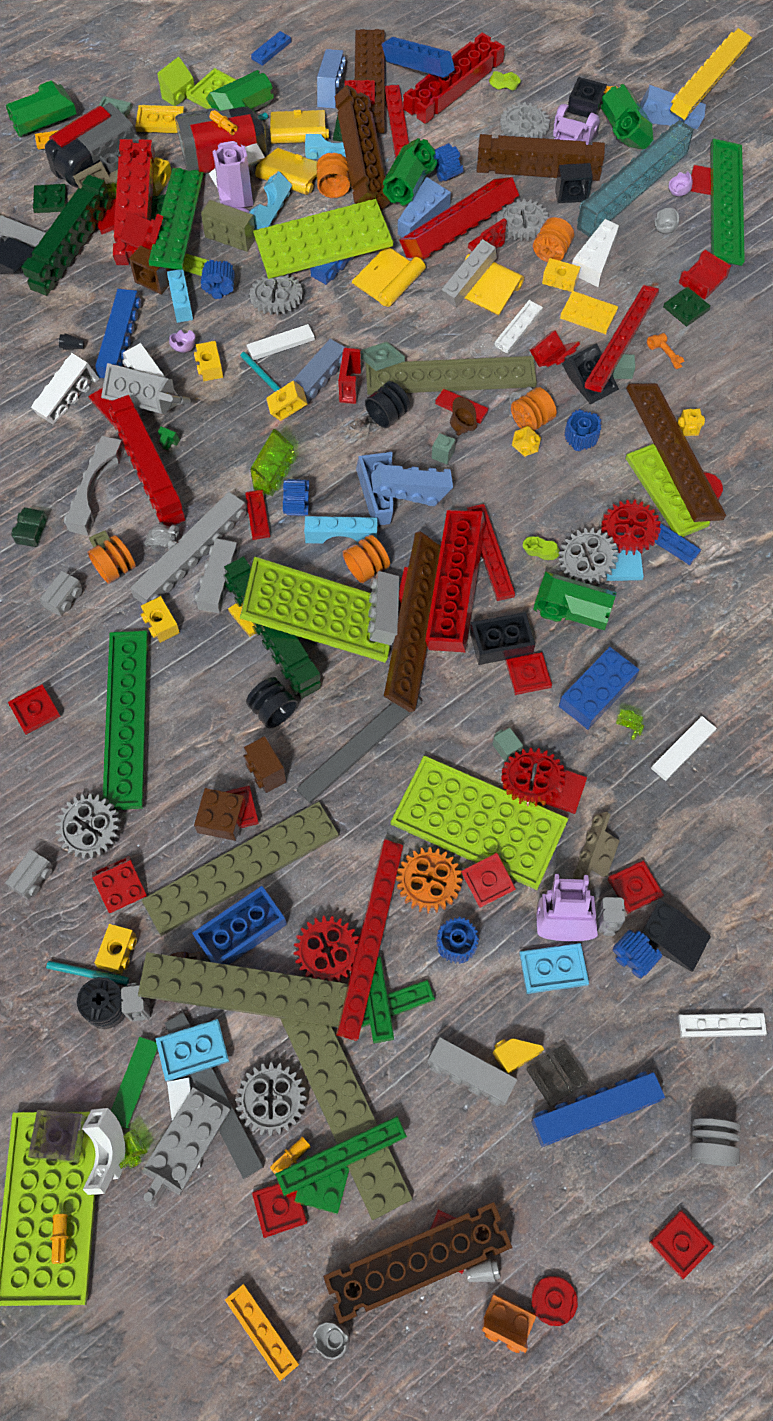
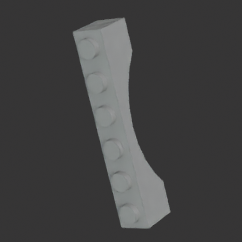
[64,436,125,536]

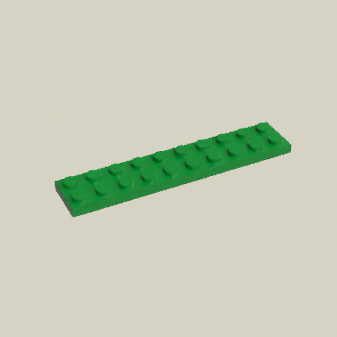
[711,138,745,266]
[149,168,204,270]
[102,631,148,810]

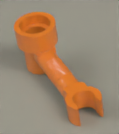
[647,333,685,369]

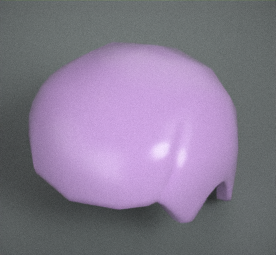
[668,171,693,196]
[169,330,196,353]

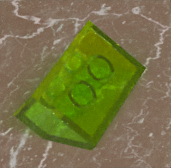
[250,429,296,497]

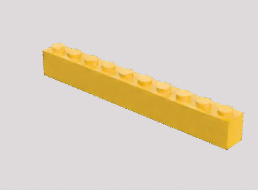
[670,28,752,120]

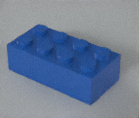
[559,647,639,730]
[192,886,287,965]

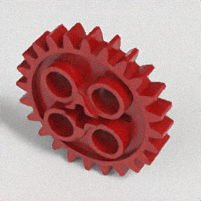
[601,499,661,555]
[501,748,566,807]
[293,916,359,982]

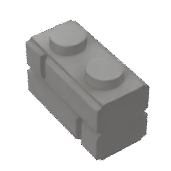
[40,571,82,616]
[5,850,53,900]
[597,897,625,936]
[121,983,151,1022]

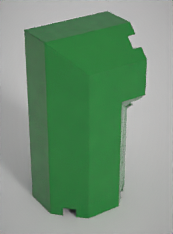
[206,70,274,111]
[6,80,77,137]
[601,84,654,150]
[383,138,437,206]
[533,571,617,631]

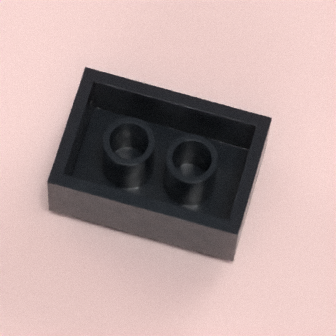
[470,612,535,665]

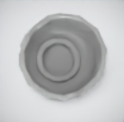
[655,208,679,234]
[313,1320,350,1360]

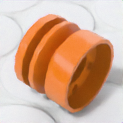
[316,153,350,198]
[533,217,574,262]
[511,387,557,431]
[343,534,390,583]
[87,535,136,584]

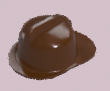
[450,397,477,436]

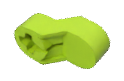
[489,71,521,90]
[523,537,560,560]

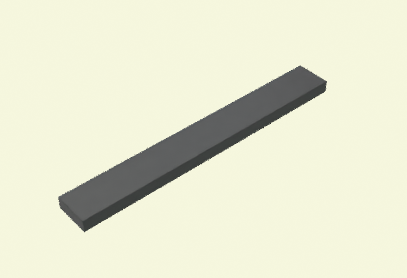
[296,698,421,804]
[164,1013,264,1179]

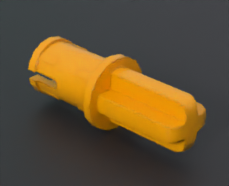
[209,110,238,135]
[270,1136,311,1174]
[50,1214,69,1264]

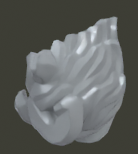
[144,524,179,549]

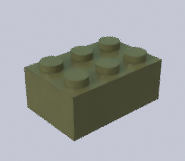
[201,200,255,252]

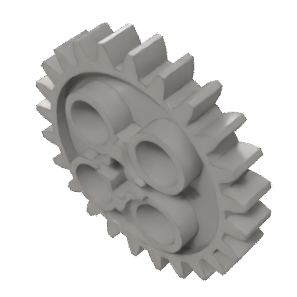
[500,102,550,138]
[497,199,549,241]
[249,274,303,315]
[559,528,619,585]
[55,794,121,859]
[235,1062,307,1137]

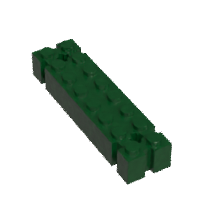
[21,174,112,296]
[223,556,321,699]

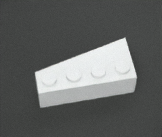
[572,219,619,287]
[123,343,179,410]
[31,353,99,424]

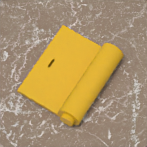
[270,110,329,144]
[255,148,317,195]
[352,247,426,307]
[464,254,524,316]

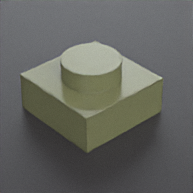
[89,530,111,550]

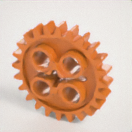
[396,847,462,913]

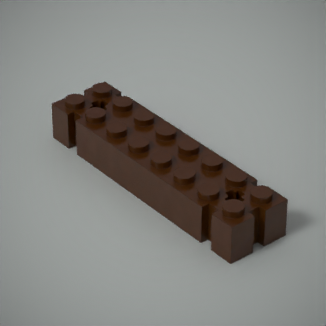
[334,85,390,210]
[476,134,605,181]
[323,1202,513,1324]

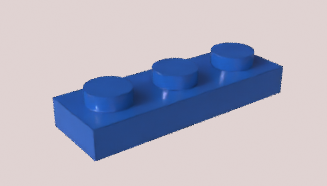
[251,31,291,66]
[655,524,701,565]

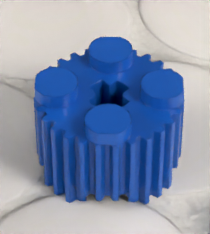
[433,143,463,182]
[201,259,235,299]
[564,409,601,451]
[283,479,309,516]
[436,917,479,964]
[612,929,662,979]

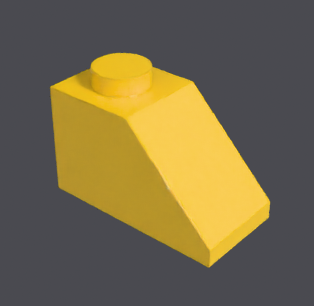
[492,1039,544,1074]

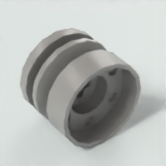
[691,1117,741,1166]

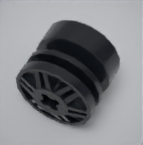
[365,381,411,428]
[246,677,298,729]
[77,977,125,1029]

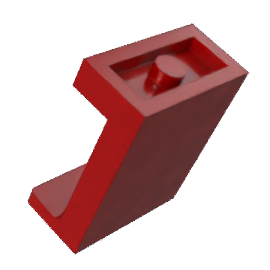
[679,250,731,300]
[338,348,361,404]

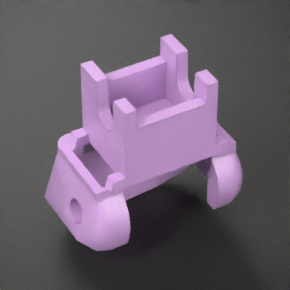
[553,104,600,145]
[536,874,598,941]

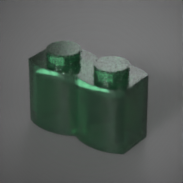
[11,507,47,547]

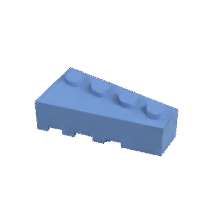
[317,49,346,108]
[640,85,706,129]
[398,177,451,237]
[356,452,393,526]
[371,465,453,506]

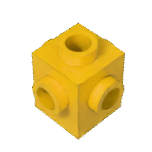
[678,409,705,436]
[512,426,541,457]

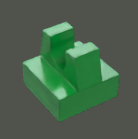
[158,426,180,450]

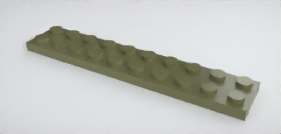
[366,356,537,395]
[142,802,339,936]
[138,952,348,1027]
[280,1018,413,1221]

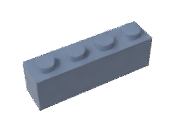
[293,339,346,403]

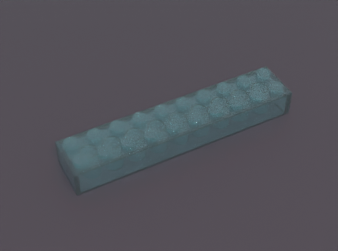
[577,120,694,237]

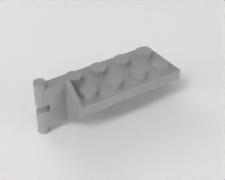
[101,363,191,414]
[142,1087,231,1208]

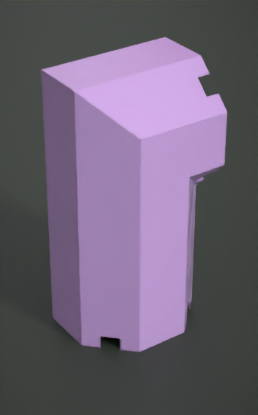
[213,141,253,208]

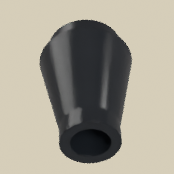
[59,333,84,350]

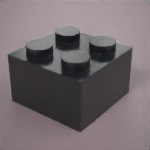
[567,77,607,118]
[555,163,593,203]

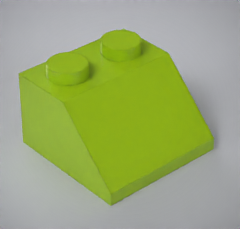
[157,57,195,106]

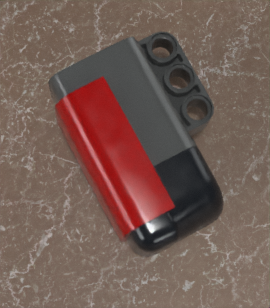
[45,103,140,188]
[175,107,267,174]

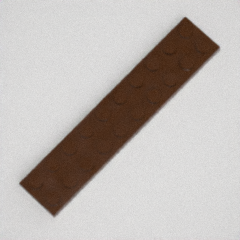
[354,29,384,133]
[626,383,726,522]
[384,531,441,712]

